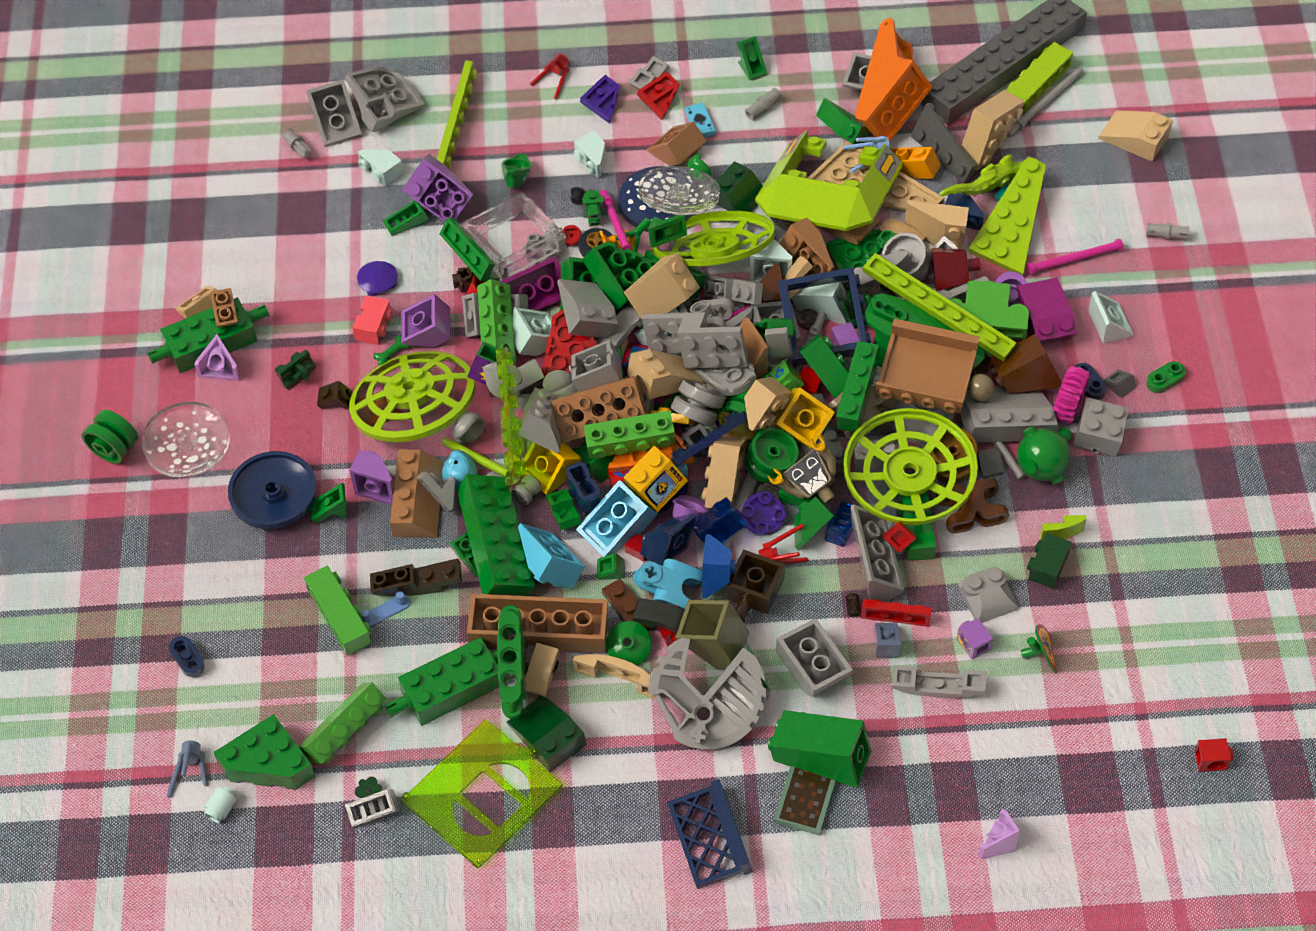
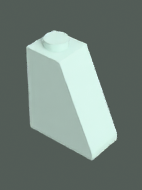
[791,282,849,324]

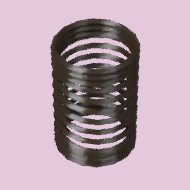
[845,593,861,617]

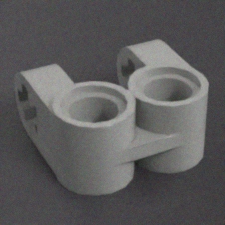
[690,298,735,327]

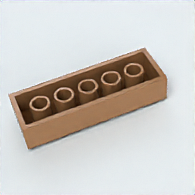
[467,594,609,653]

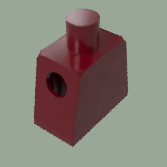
[931,248,981,291]

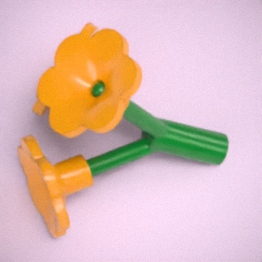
[599,217,652,253]

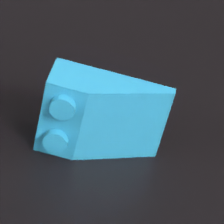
[576,480,658,557]
[518,523,585,589]

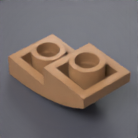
[210,288,238,328]

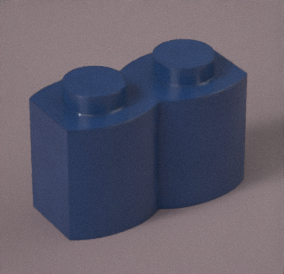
[566,462,600,514]

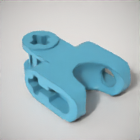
[633,559,702,610]

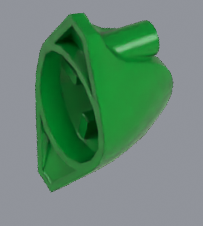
[501,154,532,189]

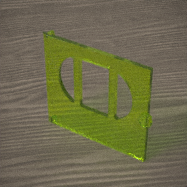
[400,718,563,869]

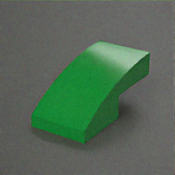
[546,489,581,530]

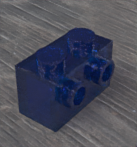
[693,497,747,544]

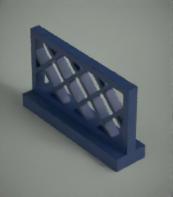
[667,779,753,889]

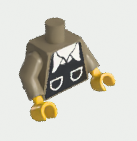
[768,435,837,504]

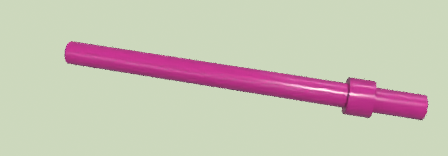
[600,189,631,250]

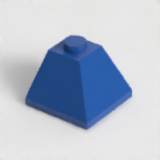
[702,534,736,598]

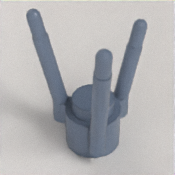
[167,740,208,798]

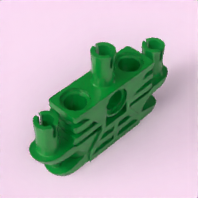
[497,605,526,720]

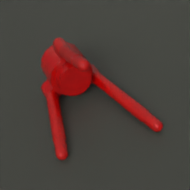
[530,54,570,99]
[758,524,808,564]

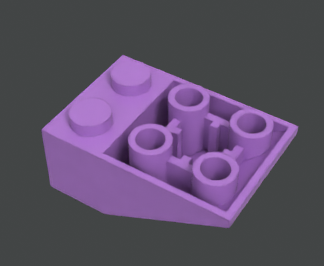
[402,154,473,222]

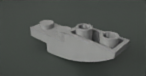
[841,249,912,293]
[703,275,763,305]

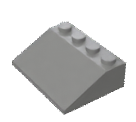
[961,387,1058,443]

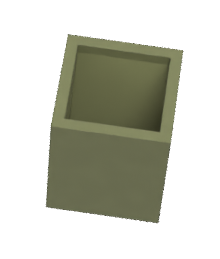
[675,600,749,670]

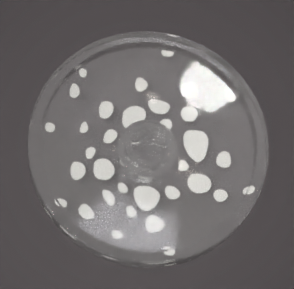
[638,166,720,215]
[142,402,230,478]

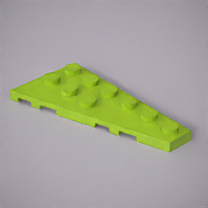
[968,156,1046,276]

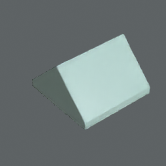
[750,239,792,282]
[1088,291,1134,343]

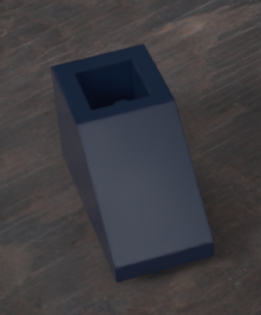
[945,193,985,230]

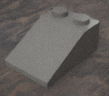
[306,79,362,146]
[557,279,618,338]

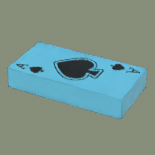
[684,103,715,138]

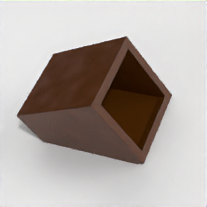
[990,334,1062,394]

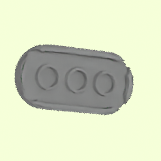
[692,345,757,396]

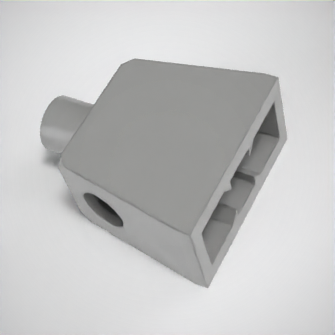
[501,359,545,399]

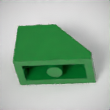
[794,497,834,550]

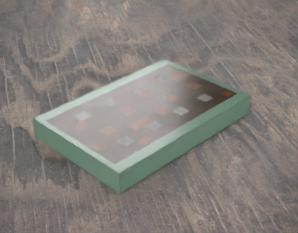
[773,766,836,836]

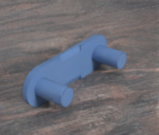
[360,592,410,627]

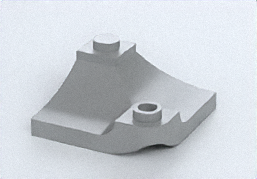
[345,67,425,132]

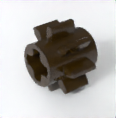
[452,267,474,293]

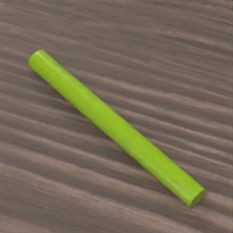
[442,437,512,478]

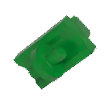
[582,190,604,226]

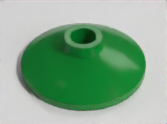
[606,621,652,665]

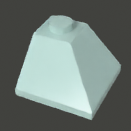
[512,307,552,356]

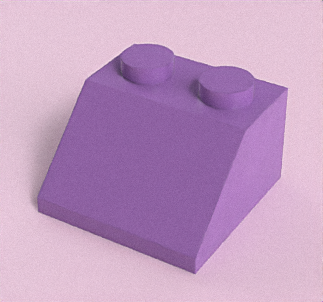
[401,294,450,347]
[349,450,394,505]

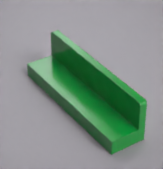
[439,217,500,281]

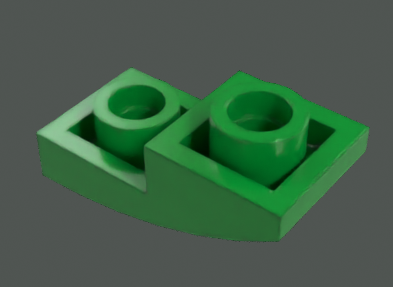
[449,532,478,577]

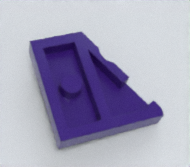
[580,75,620,123]

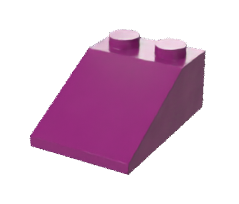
[1016,277,1078,345]

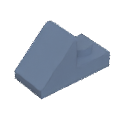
[874,623,901,658]

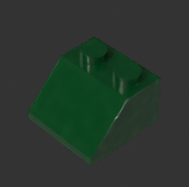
[711,161,763,212]

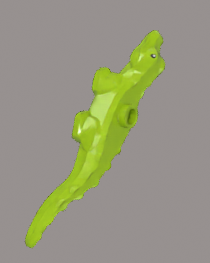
[939,154,1038,197]

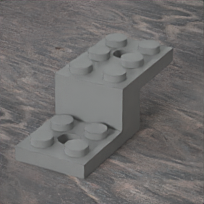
[642,312,749,368]

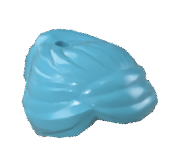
[442,450,478,492]

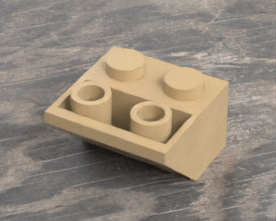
[744,377,792,431]

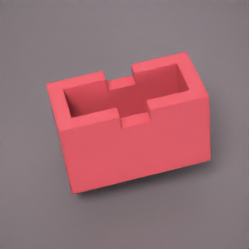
[352,296,393,345]

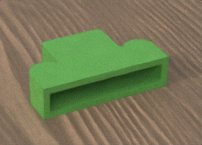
[949,281,1029,340]

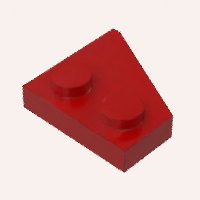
[637,72,680,120]

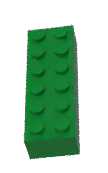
[457,474,535,596]

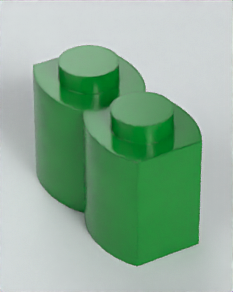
[753,318,795,344]

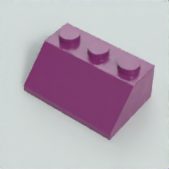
[500,256,561,311]

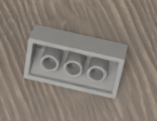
[851,504,904,602]

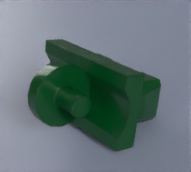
[275,350,316,389]

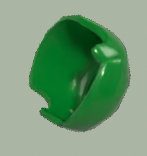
[687,153,714,184]

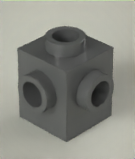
[682,423,715,459]

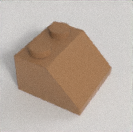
[647,121,706,166]

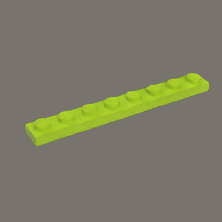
[437,60,477,169]
[862,253,1016,362]

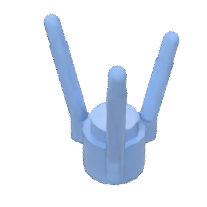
[843,136,890,173]

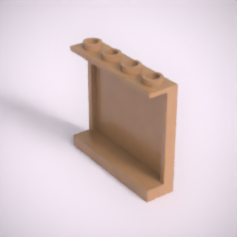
[875,319,979,414]

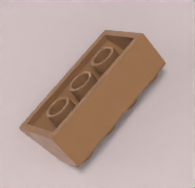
[390,449,444,538]

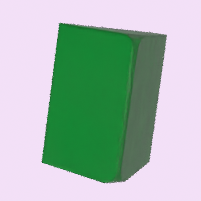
[597,553,625,580]

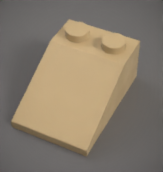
[1098,110,1173,161]
[905,200,969,249]
[624,253,700,320]
[627,349,704,399]

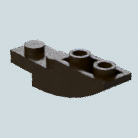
[370,558,462,596]

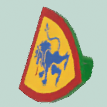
[1021,624,1057,674]

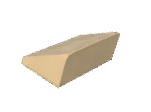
[175,286,218,318]

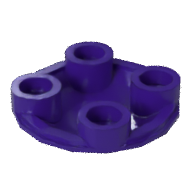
[357,261,398,296]
[741,491,786,536]

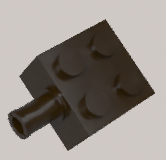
[726,549,785,623]

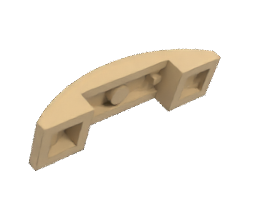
[573,654,661,699]

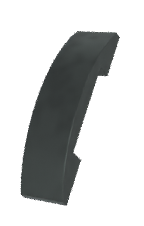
[632,598,685,633]

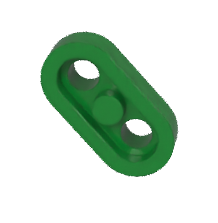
[1146,361,1186,393]

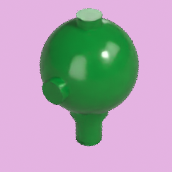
[1017,425,1072,485]

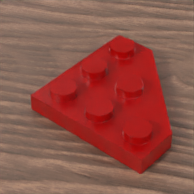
[541,309,598,377]

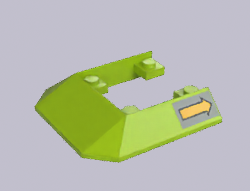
[755,129,903,231]

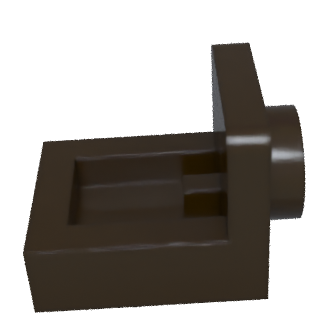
[317,381,352,409]

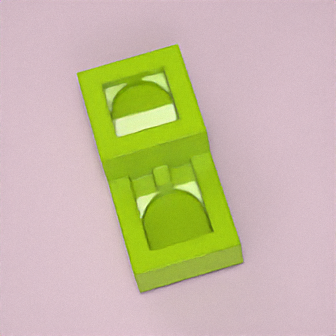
[1040,515,1087,541]

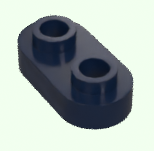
[1074,363,1106,400]
[169,636,205,677]

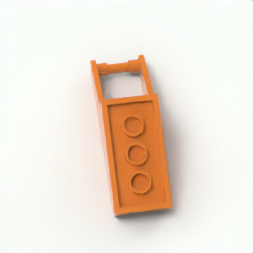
[855,18,933,143]

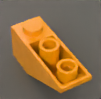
[890,147,941,179]

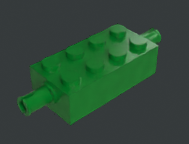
[147,297,269,373]
[385,637,499,726]

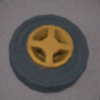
[578,228,613,257]

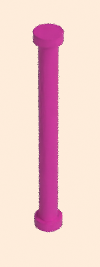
[1027,238,1124,275]

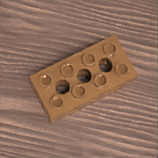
[551,375,649,443]

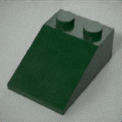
[506,696,586,773]

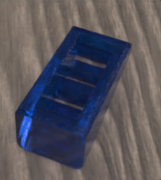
[824,502,853,547]

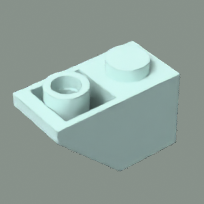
[573,131,606,178]
[358,150,404,187]

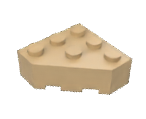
[962,90,1024,171]
[702,432,748,512]

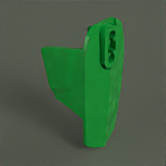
[864,293,984,370]

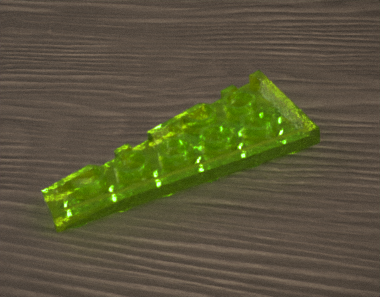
[496,347,526,485]

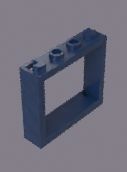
[778,268,871,367]

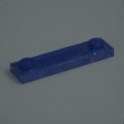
[670,410,747,466]

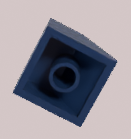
[640,513,697,566]

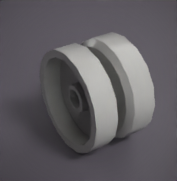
[882,232,933,282]
[671,378,726,426]

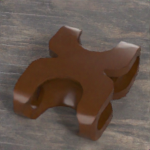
[936,478,1010,533]

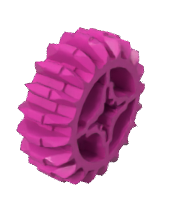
[1053,366,1090,424]

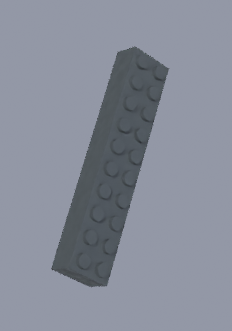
[920,0,1087,125]

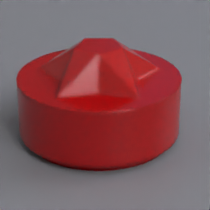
[561,225,582,246]

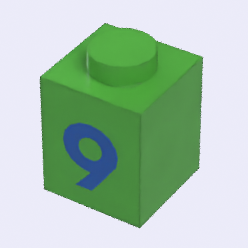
[769,359,804,391]

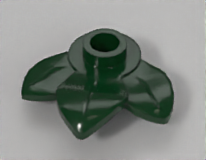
[840,289,865,329]

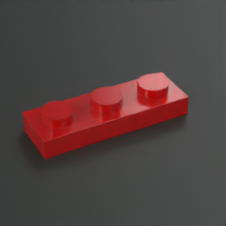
[861,599,931,627]

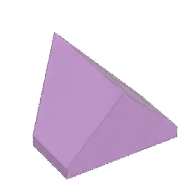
[194,334,240,381]
[978,809,1020,859]

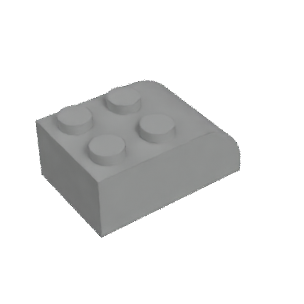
[776,618,853,696]

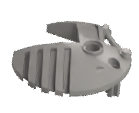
[649,637,766,750]

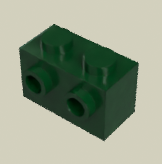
[1027,533,1072,589]

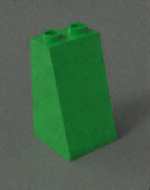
[768,710,872,788]

